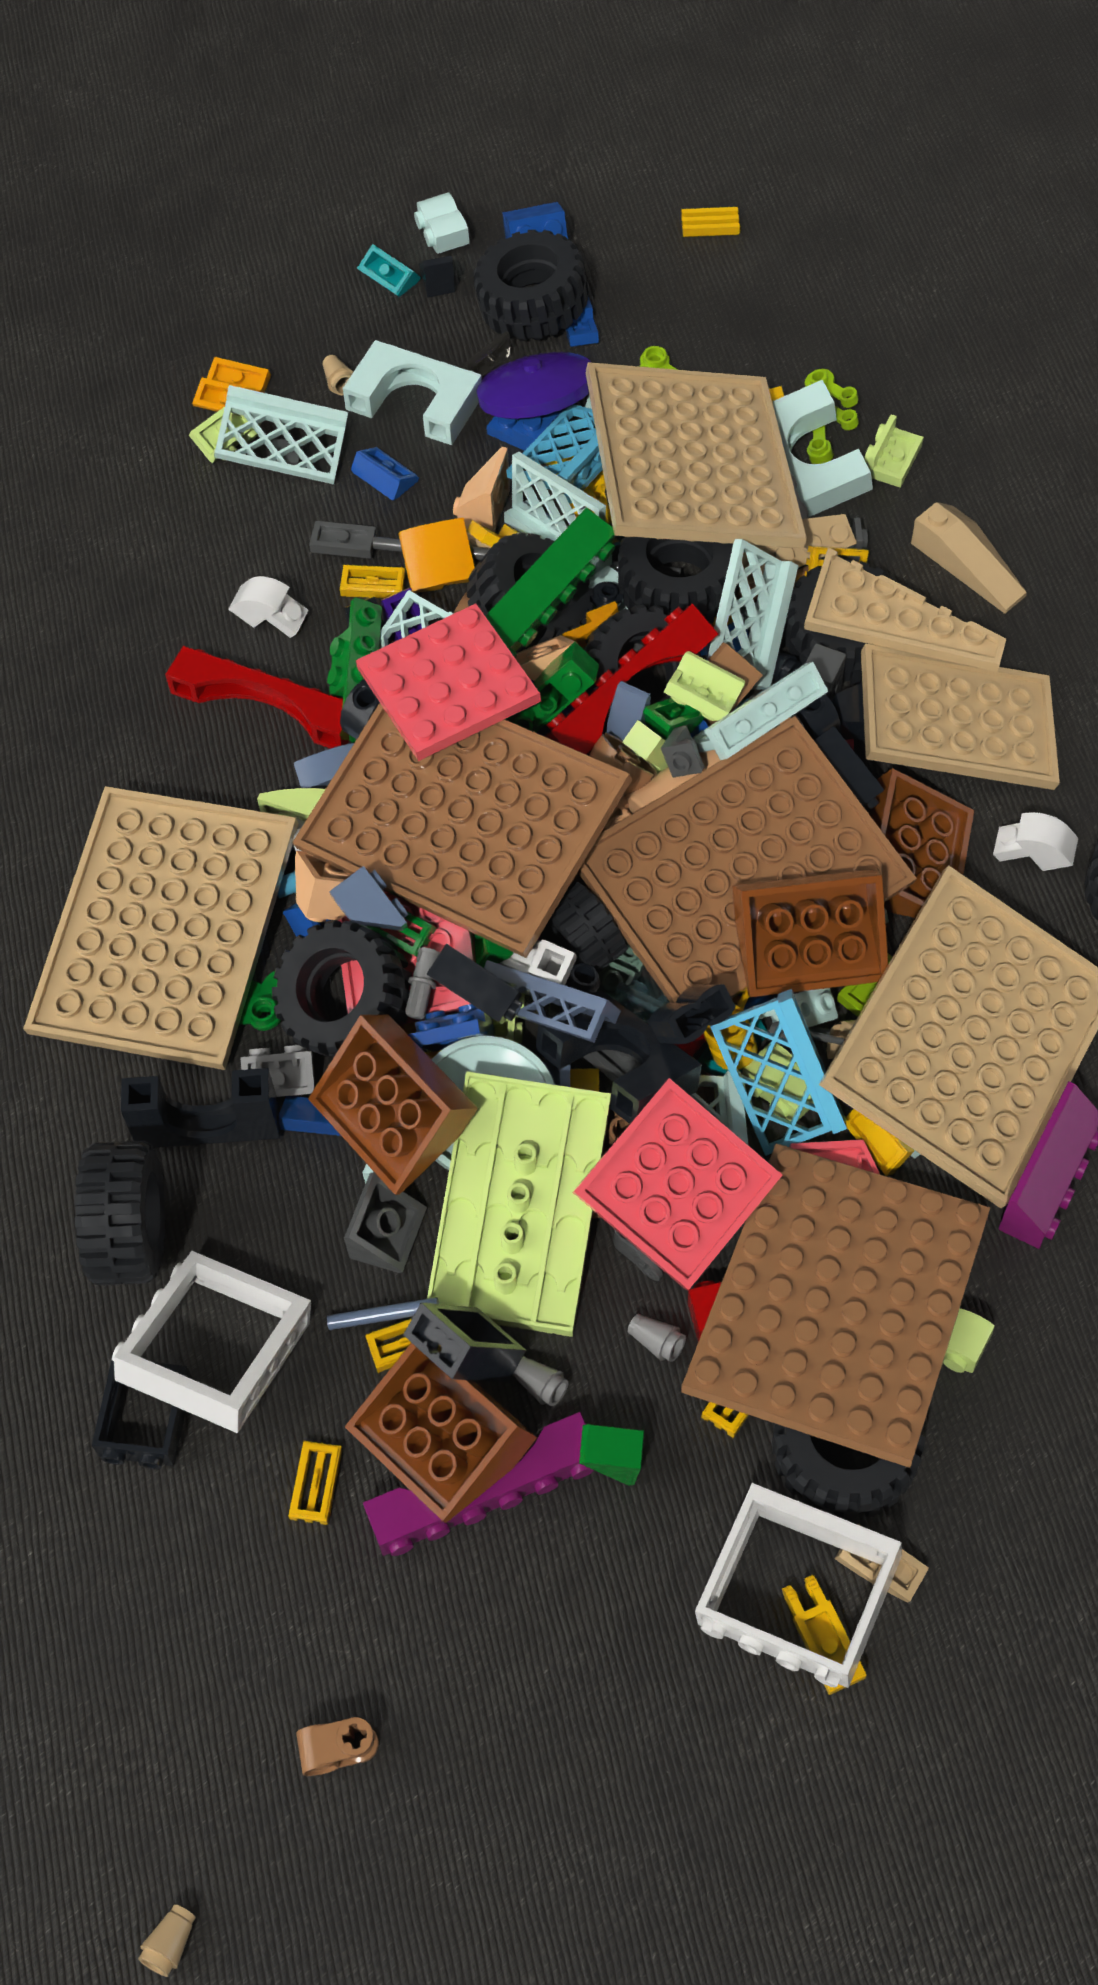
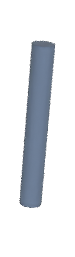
[327,1297,439,1330]

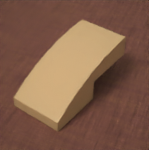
[834,1524,929,1603]

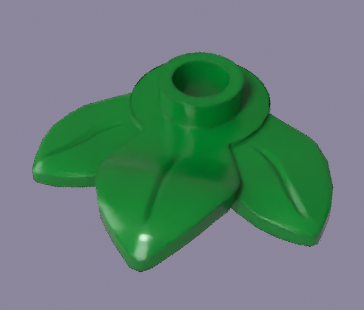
[239,971,281,1031]

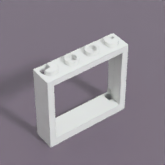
[112,1251,311,1433]
[695,1483,902,1688]

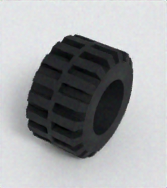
[547,881,628,973]

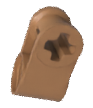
[296,1717,379,1776]

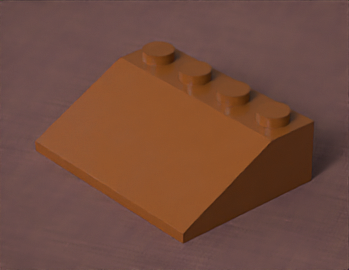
[868,768,974,918]
[732,870,888,997]
[308,1015,478,1195]
[345,1343,537,1523]

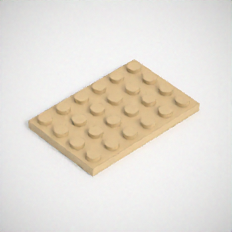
[861,644,1060,790]

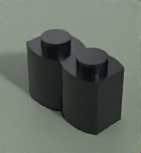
[648,984,736,1044]

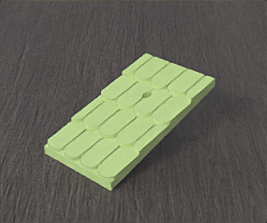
[427,1071,611,1337]

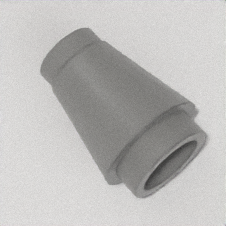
[628,1314,686,1362]
[512,1356,568,1406]

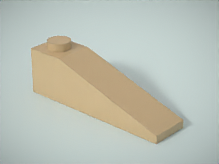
[911,502,1027,613]

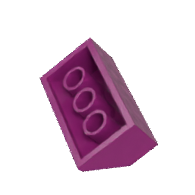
[998,1081,1098,1249]

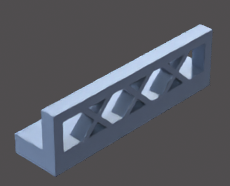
[484,960,621,1043]

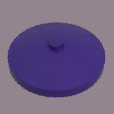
[476,352,592,419]

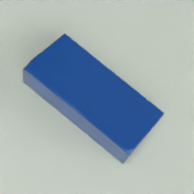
[351,447,419,500]
[278,1096,341,1136]

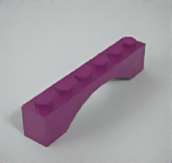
[363,1412,594,1556]

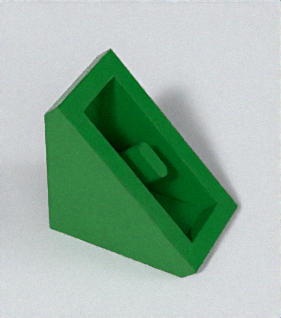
[643,698,705,741]
[579,1424,644,1486]

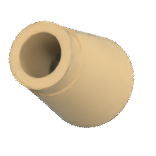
[322,355,353,396]
[138,1905,196,1977]

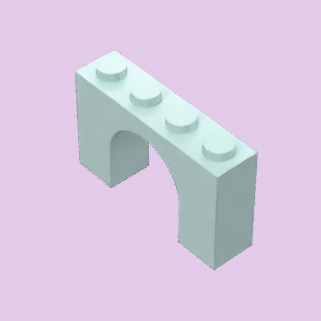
[343,340,482,445]
[772,380,873,517]

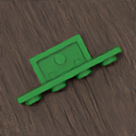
[327,597,382,708]

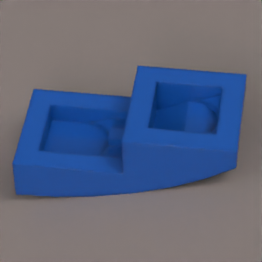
[566,297,599,347]

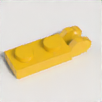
[782,1575,867,1695]

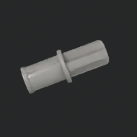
[405,947,440,1020]

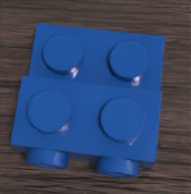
[487,407,567,455]
[408,1004,496,1053]

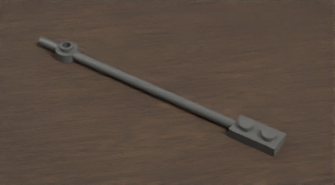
[309,521,681,577]

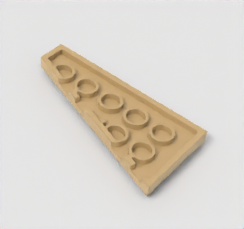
[804,547,1006,672]

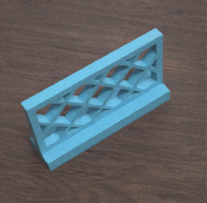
[506,404,603,504]
[710,989,847,1156]

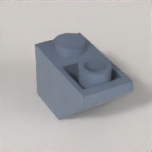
[329,866,409,931]

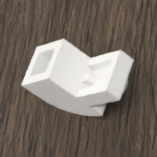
[229,576,309,638]
[993,812,1078,871]
[500,939,577,985]

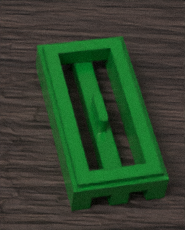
[361,912,437,957]

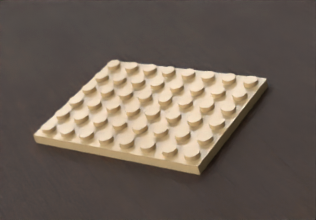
[585,362,807,548]
[23,786,299,1070]
[819,865,1098,1208]

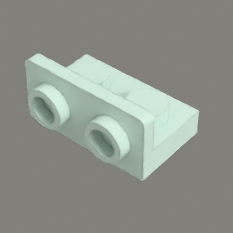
[753,988,838,1027]

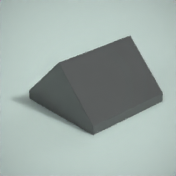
[344,1172,427,1273]

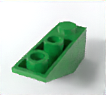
[505,642,599,733]

